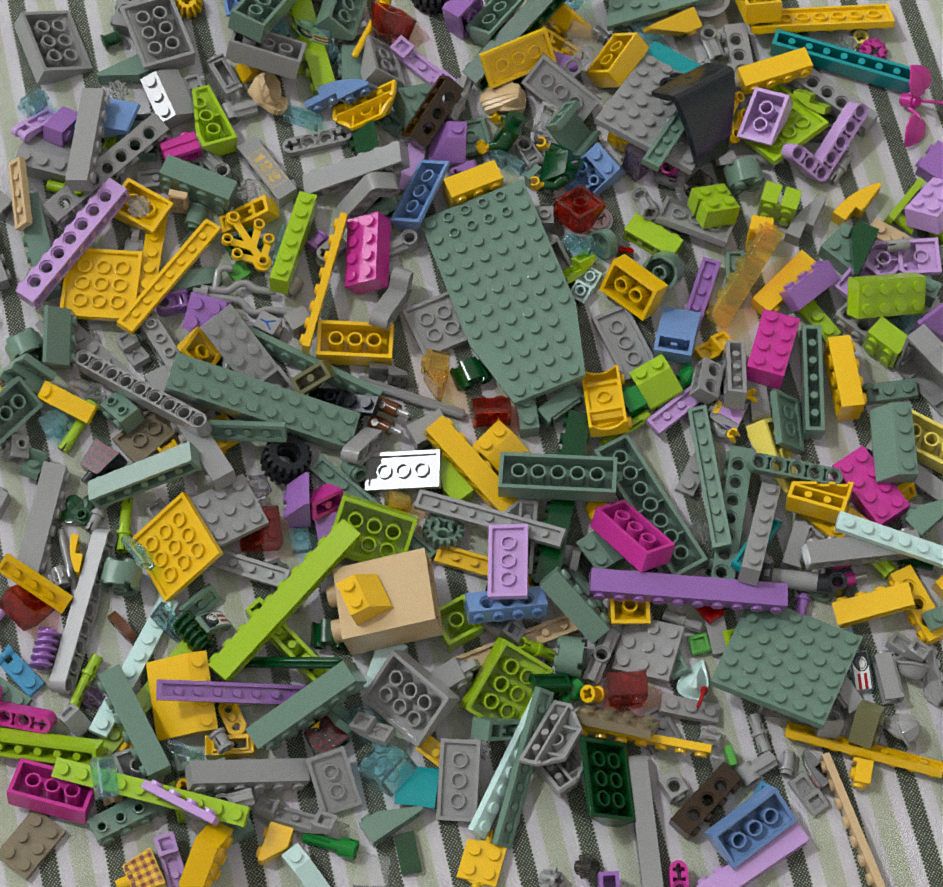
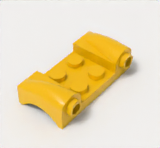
[582,365,632,438]

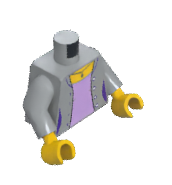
[703,388,759,443]

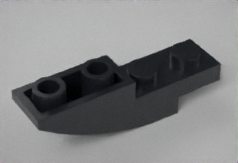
[308,387,382,419]

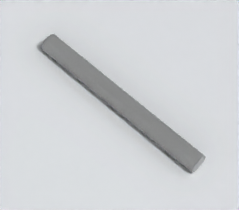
[57,529,77,596]

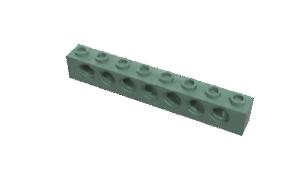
[707,445,754,579]

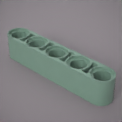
[746,453,843,484]

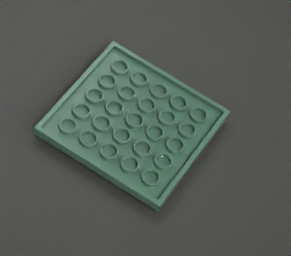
[709,608,863,730]

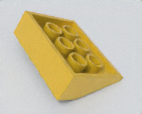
[146,650,218,741]

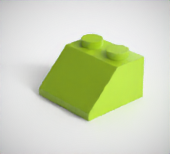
[629,354,684,411]

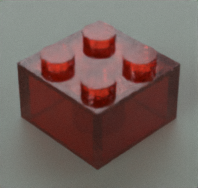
[604,671,648,709]

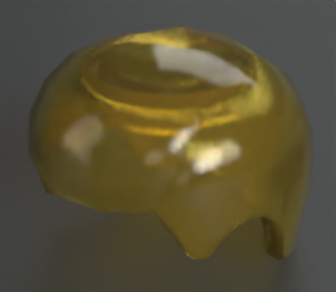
[384,491,414,513]

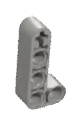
[337,172,400,225]
[369,266,414,330]

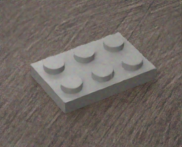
[305,746,362,814]

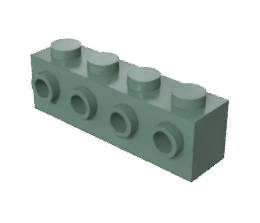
[540,566,610,644]
[87,782,171,846]

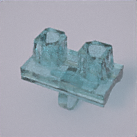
[562,230,596,255]

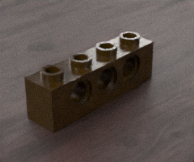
[401,75,464,149]
[669,762,742,840]

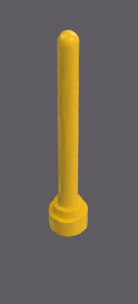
[352,0,392,59]

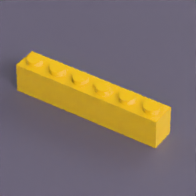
[423,415,518,512]

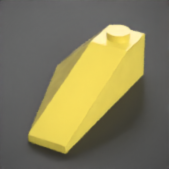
[746,418,796,493]

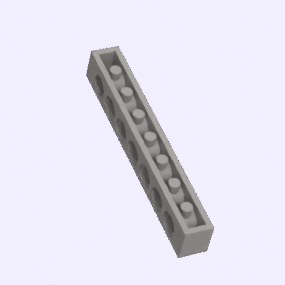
[41,112,169,225]

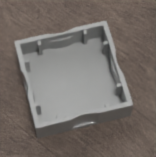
[894,324,943,418]

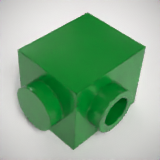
[622,385,648,418]

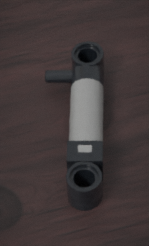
[758,563,847,598]

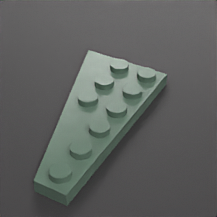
[607,0,716,31]

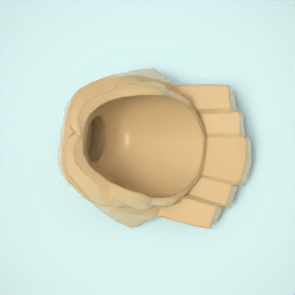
[248,71,289,115]
[480,81,527,115]

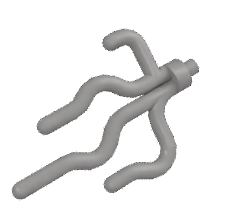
[193,264,294,327]

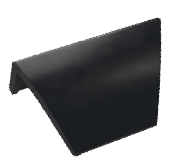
[651,62,735,168]

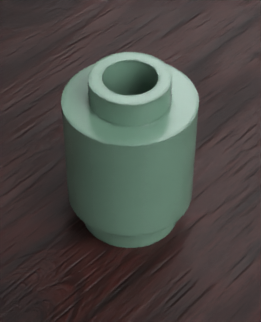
[184,203,207,232]
[341,461,367,482]

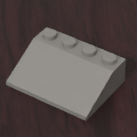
[119,0,196,69]
[14,10,93,84]
[15,131,104,183]
[361,650,460,747]

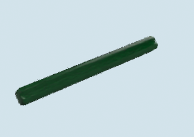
[244,657,343,669]

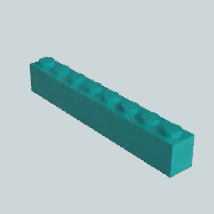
[770,29,910,93]

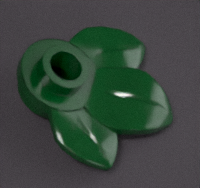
[60,495,94,526]

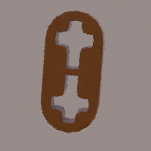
[107,610,138,644]

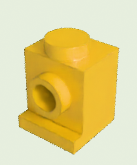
[849,757,874,790]

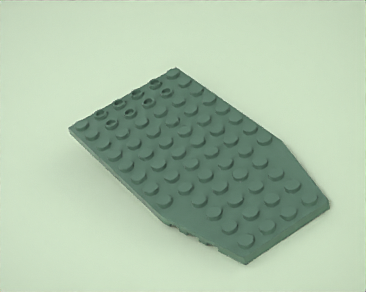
[421,179,586,406]

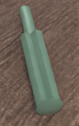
[566,567,608,613]

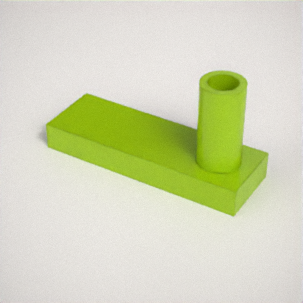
[883,177,926,235]

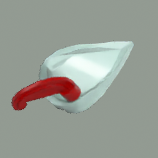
[676,660,709,709]

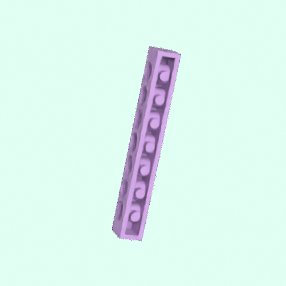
[15,177,130,310]

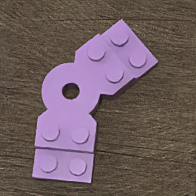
[833,237,942,299]

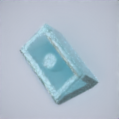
[283,105,324,132]
[90,755,119,800]

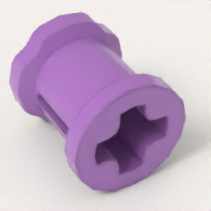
[305,229,329,254]

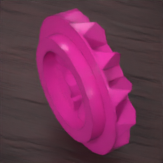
[859,38,888,60]

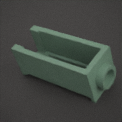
[537,383,584,430]

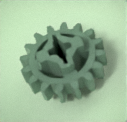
[422,514,465,550]

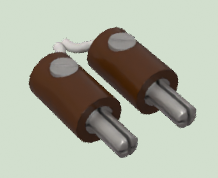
[368,396,411,436]

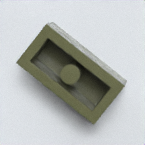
[290,360,337,395]
[848,699,886,749]

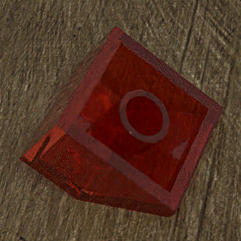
[371,0,417,41]
[553,185,607,235]
[471,395,512,427]
[239,506,283,552]
[0,584,55,631]

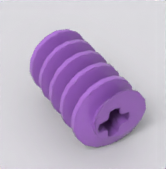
[29,626,62,671]

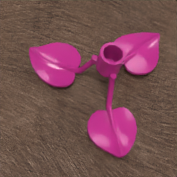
[899,65,943,147]

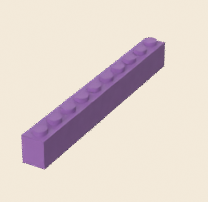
[588,568,788,614]

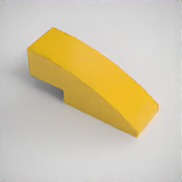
[831,182,882,226]

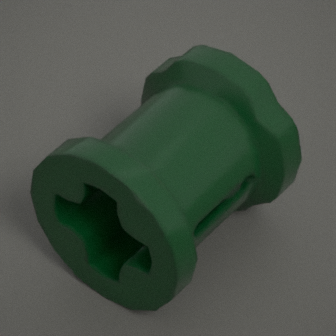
[100,29,123,50]

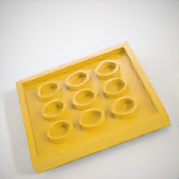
[60,248,143,321]
[129,492,224,602]

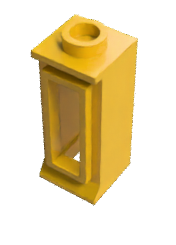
[205,734,259,760]

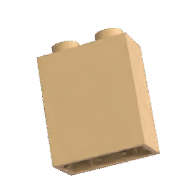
[326,548,444,655]

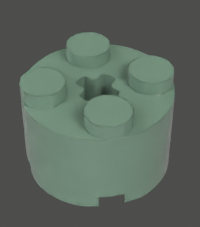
[723,157,765,196]
[642,250,685,290]
[5,327,44,364]
[100,557,143,597]
[554,635,588,678]

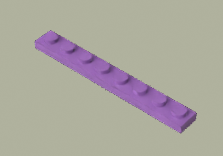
[156,679,307,705]

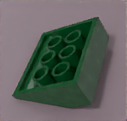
[580,737,636,828]

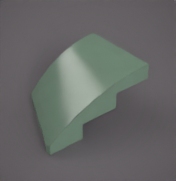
[0,353,57,396]

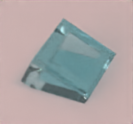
[324,39,339,65]

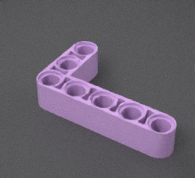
[782,102,868,182]

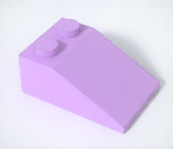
[737,87,793,146]

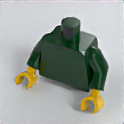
[475,110,526,155]
[530,137,584,191]

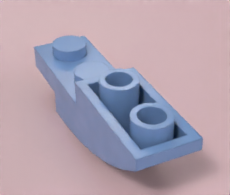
[304,79,377,113]

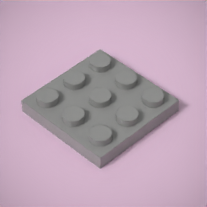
[402,291,468,360]
[190,474,269,548]
[612,619,686,684]

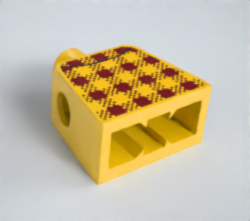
[115,848,167,887]

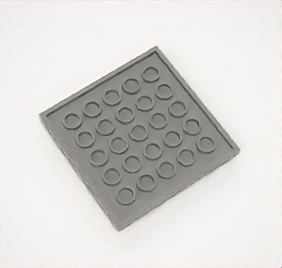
[594,53,741,175]

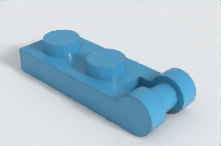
[0,645,45,698]

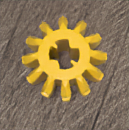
[174,0,203,20]

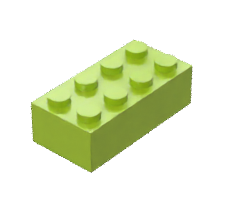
[847,272,926,319]

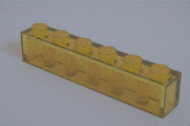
[705,221,785,331]

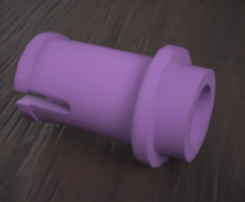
[795,593,811,615]

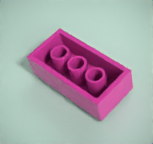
[345,211,391,295]
[746,309,800,390]
[830,445,910,526]
[590,499,675,572]
[7,758,99,825]

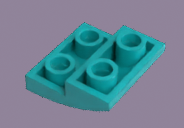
[394,764,439,809]

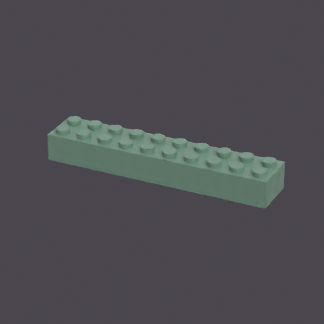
[164,352,361,453]

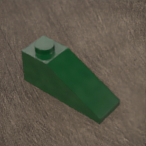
[848,221,879,277]

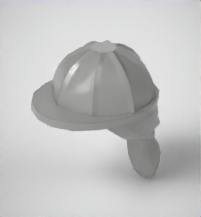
[879,713,921,751]

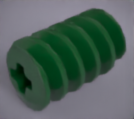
[172,610,215,652]

